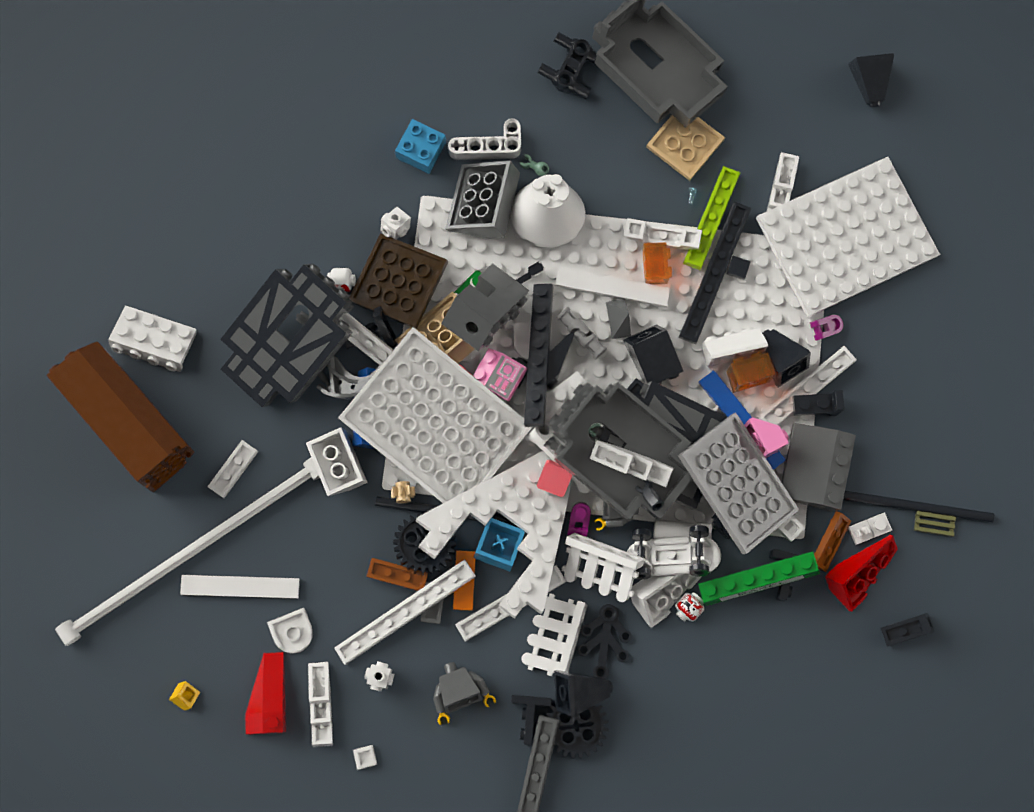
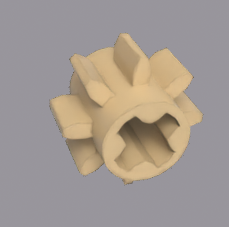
[391,481,415,504]

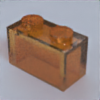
[642,242,672,285]

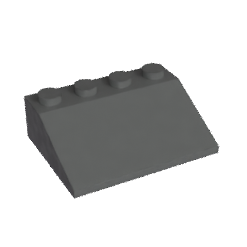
[446,161,520,239]
[781,423,856,512]

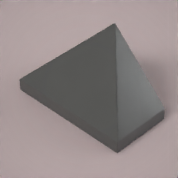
[606,299,631,339]

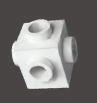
[381,207,411,239]
[364,662,394,692]

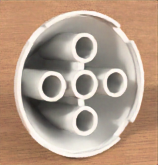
[510,174,585,248]

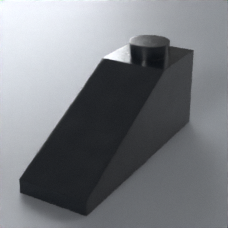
[547,332,574,389]

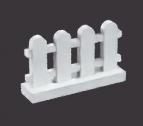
[562,533,645,602]
[522,594,587,676]

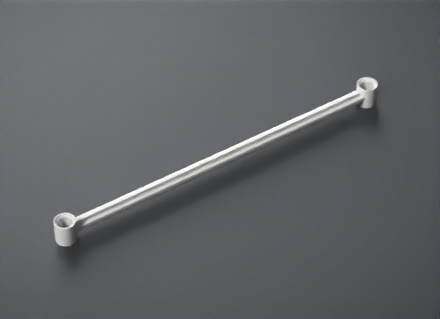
[55,457,320,646]

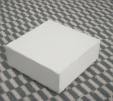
[353,745,377,770]

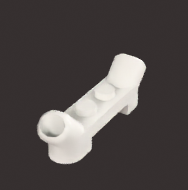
[524,421,591,493]

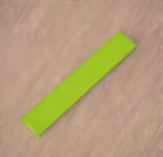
[683,166,740,271]

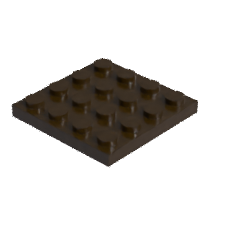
[349,233,448,329]

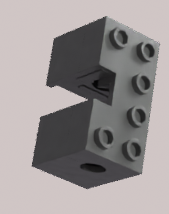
[441,263,529,351]

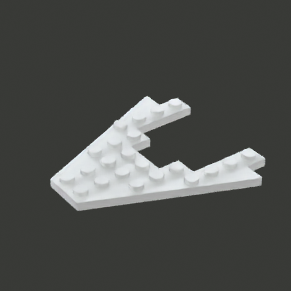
[416,451,573,619]

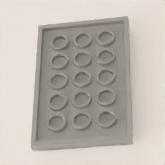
[678,413,799,554]

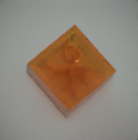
[726,352,775,393]

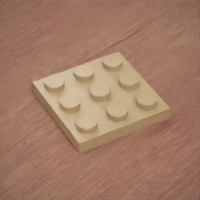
[646,115,725,181]

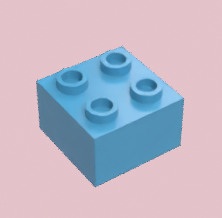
[395,119,446,174]
[474,518,525,572]

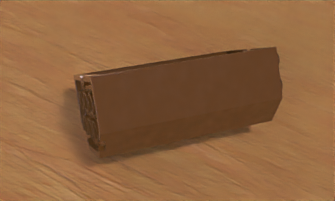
[46,341,194,493]

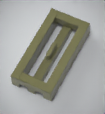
[914,511,956,537]

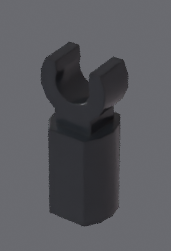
[636,480,664,511]

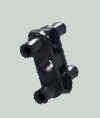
[537,32,597,99]

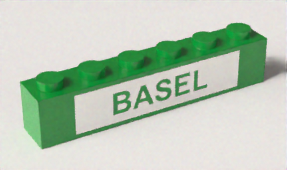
[698,552,820,606]

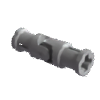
[556,307,607,360]

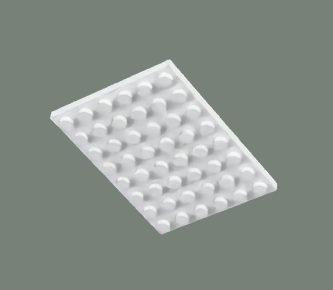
[756,157,940,317]
[338,327,532,503]

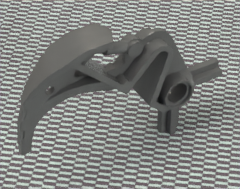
[296,311,381,400]

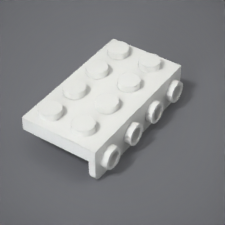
[108,305,197,372]

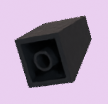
[623,324,684,385]

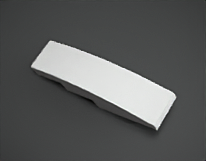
[767,152,799,211]
[590,440,674,487]
[308,662,333,747]

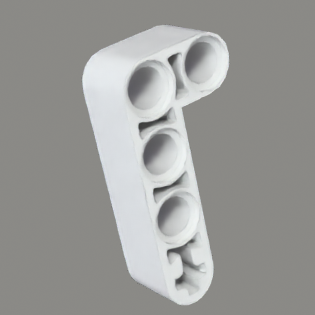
[448,119,521,160]

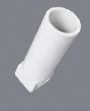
[653,519,712,539]

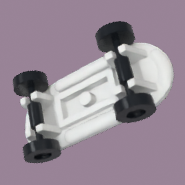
[627,525,721,580]

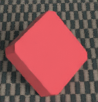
[537,460,573,497]

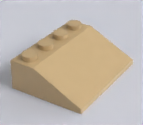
[395,291,475,364]

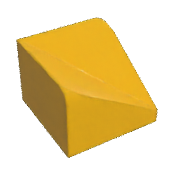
[169,681,200,711]

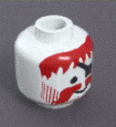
[327,268,356,292]
[675,592,704,622]

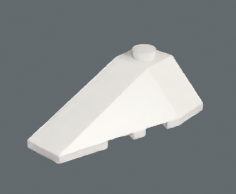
[631,574,701,628]

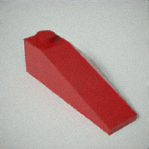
[825,535,898,612]
[245,652,286,734]

